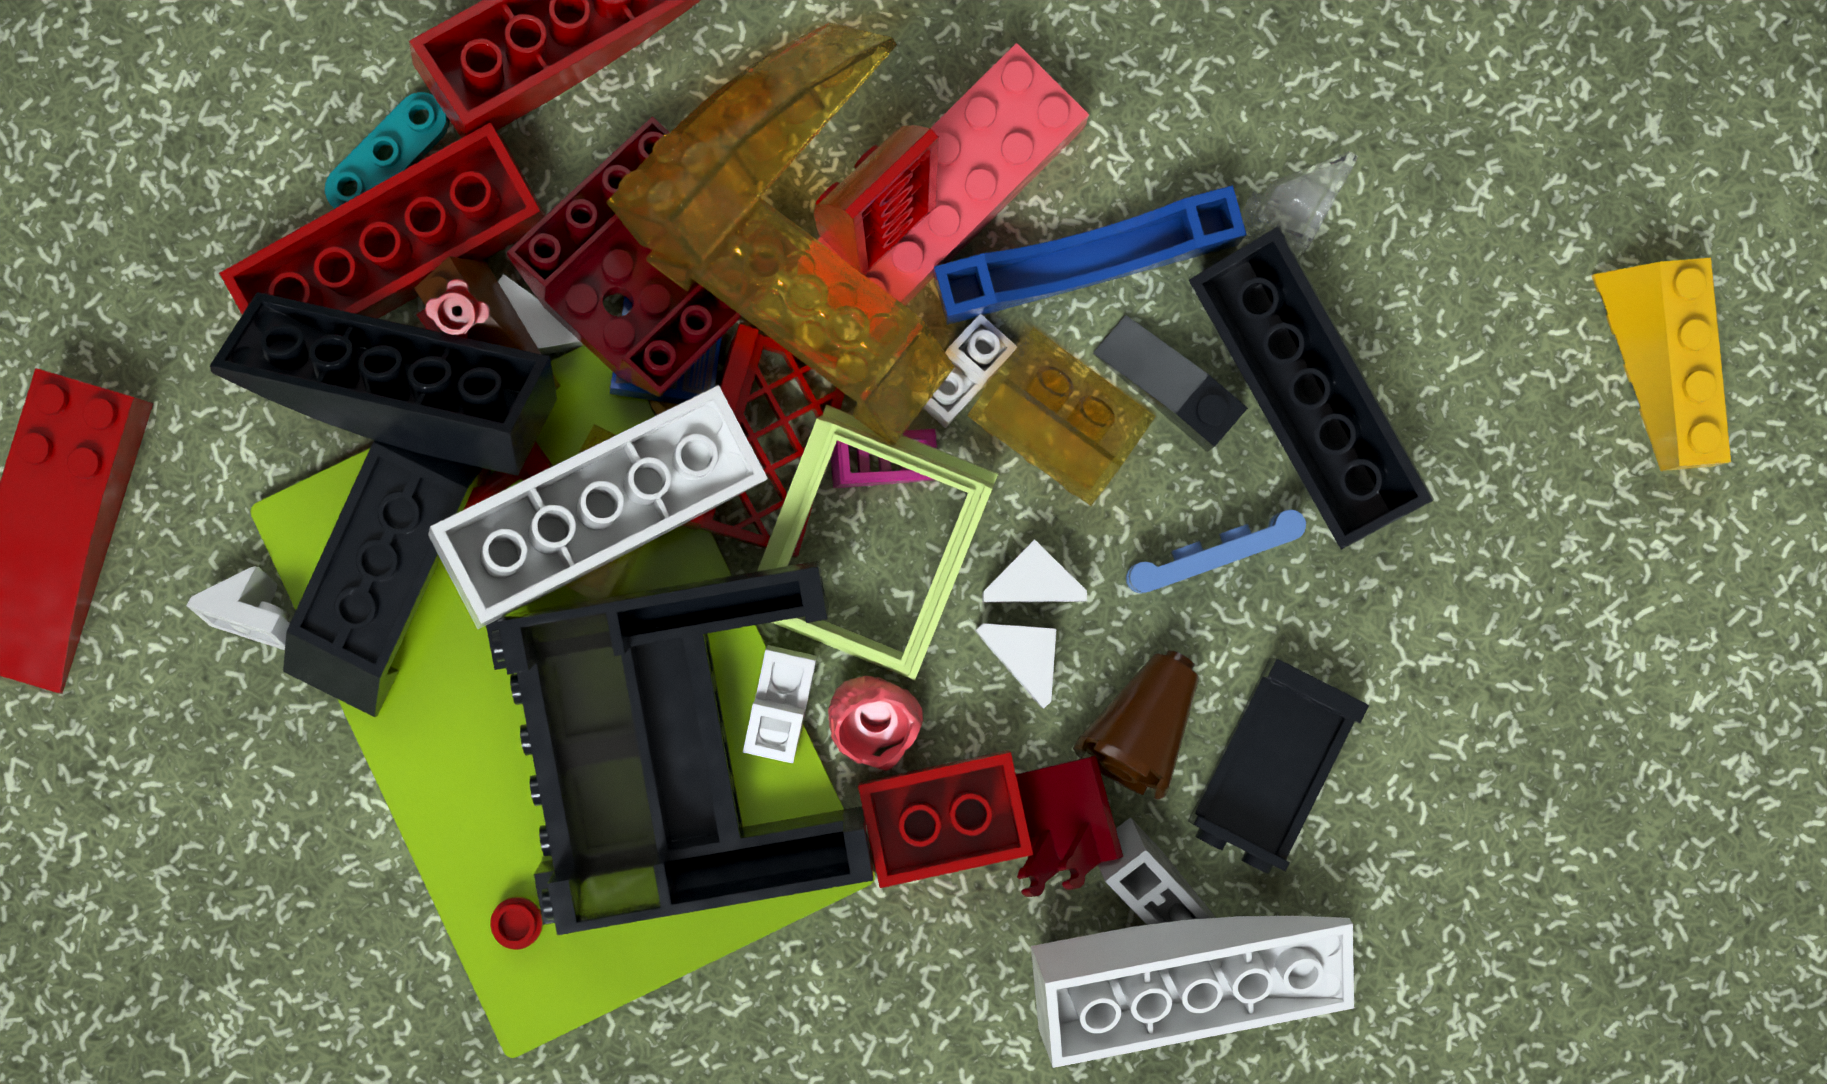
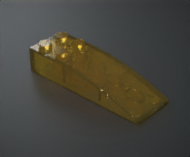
[606,22,897,267]

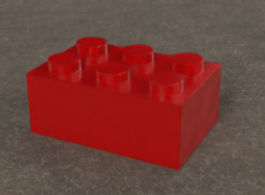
[858,750,1033,888]

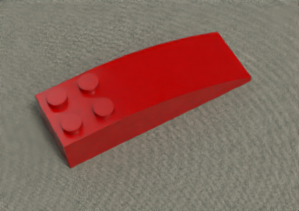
[409,0,701,138]
[814,125,939,278]
[0,368,153,694]

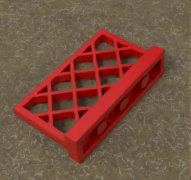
[681,324,853,558]

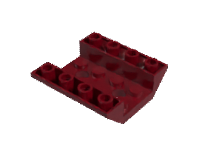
[507,116,802,397]

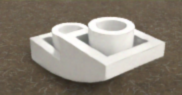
[908,314,1018,428]

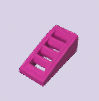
[831,429,937,488]

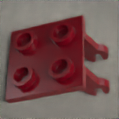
[1016,755,1124,897]

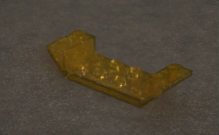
[646,183,955,446]

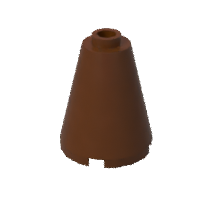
[1073,650,1199,799]

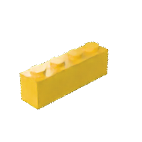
[1591,257,1731,471]

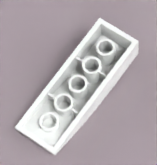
[428,385,768,629]
[1031,916,1354,1068]

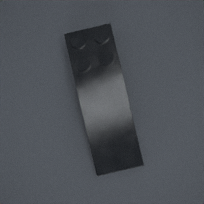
[210,292,557,476]

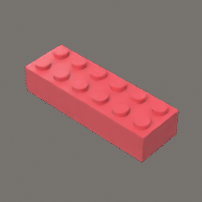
[799,43,1089,339]

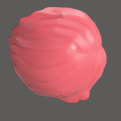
[828,676,923,771]

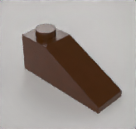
[415,256,560,390]

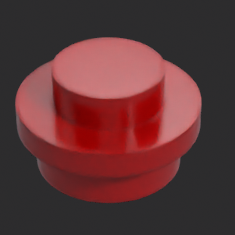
[490,897,543,950]

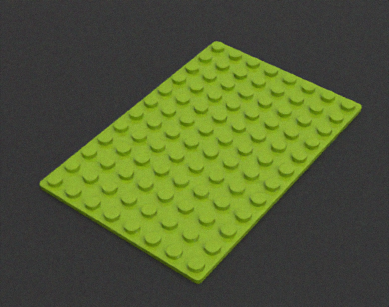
[250,345,875,1058]

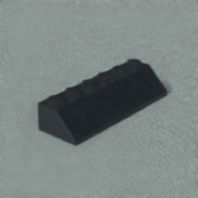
[1189,226,1434,550]

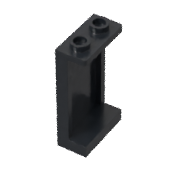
[1188,658,1369,874]

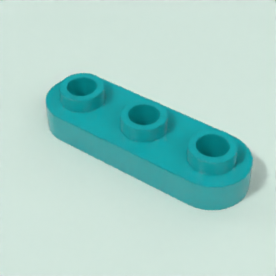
[325,92,450,209]

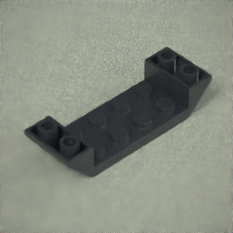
[283,440,492,717]

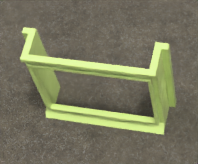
[757,405,999,680]

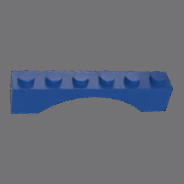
[934,185,1247,325]

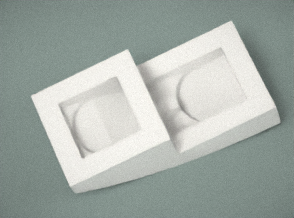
[743,645,818,763]

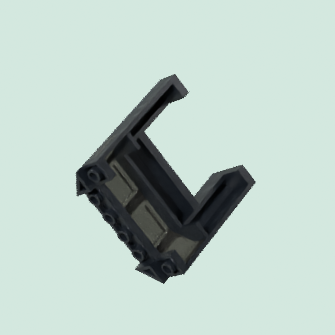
[486,561,873,935]

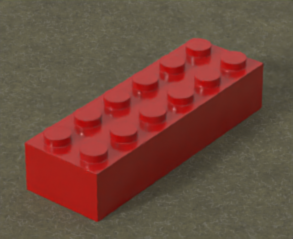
[219,122,546,319]

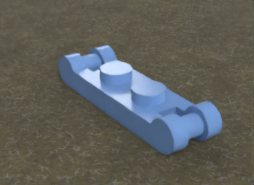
[1126,509,1306,594]

